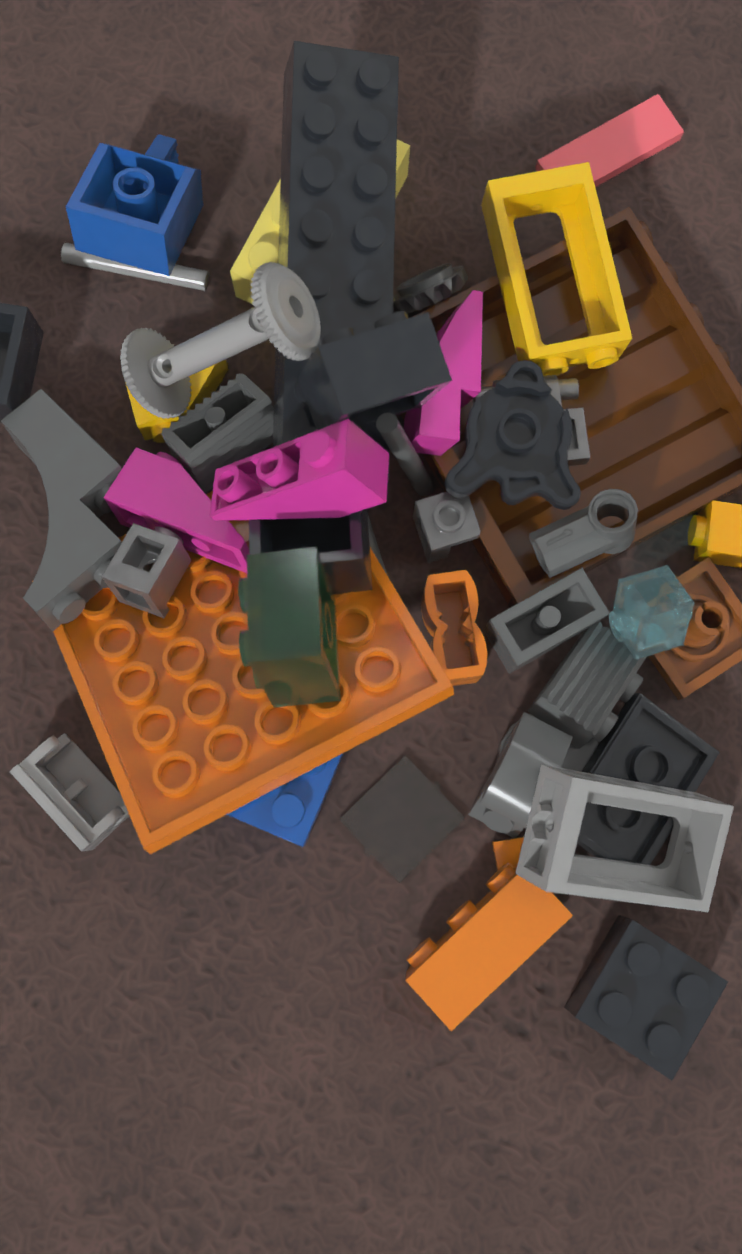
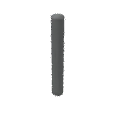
[376,413,435,496]

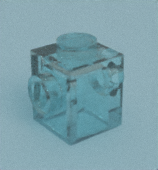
[609,565,694,660]

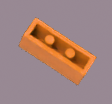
[405,863,573,1031]

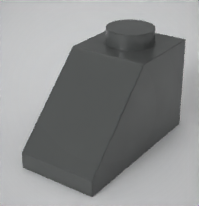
[483,568,610,674]

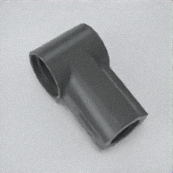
[529,489,638,578]

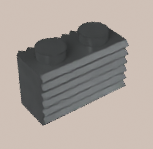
[162,374,274,493]
[528,621,646,749]

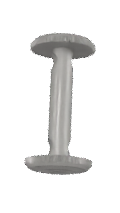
[121,262,320,419]

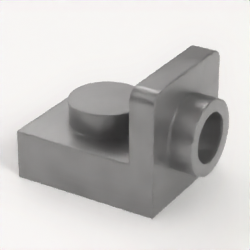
[413,491,481,563]

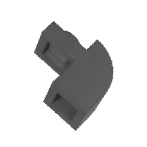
[468,712,573,838]

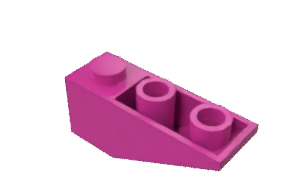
[210,419,389,521]

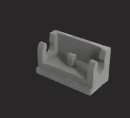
[9,733,130,852]

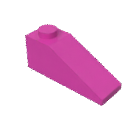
[103,448,251,575]

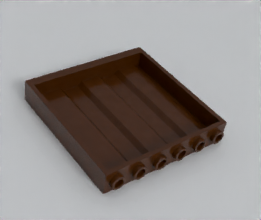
[399,207,742,608]

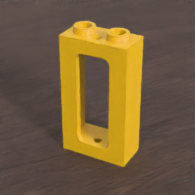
[481,162,633,376]

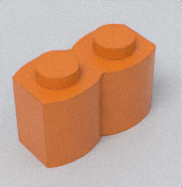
[421,570,487,686]

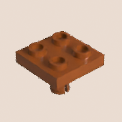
[620,557,742,700]

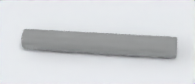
[61,243,210,291]

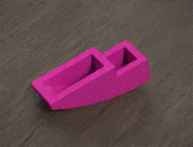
[404,290,483,456]

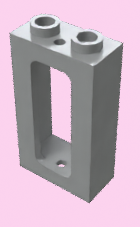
[515,764,734,912]

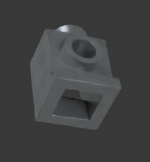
[102,523,191,619]

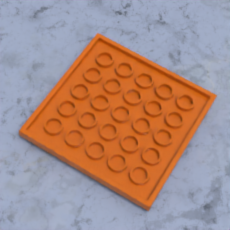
[32,491,455,854]

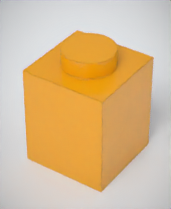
[688,500,742,568]

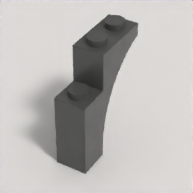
[1,389,122,631]

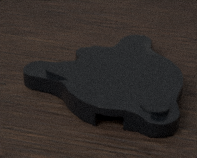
[445,360,581,510]

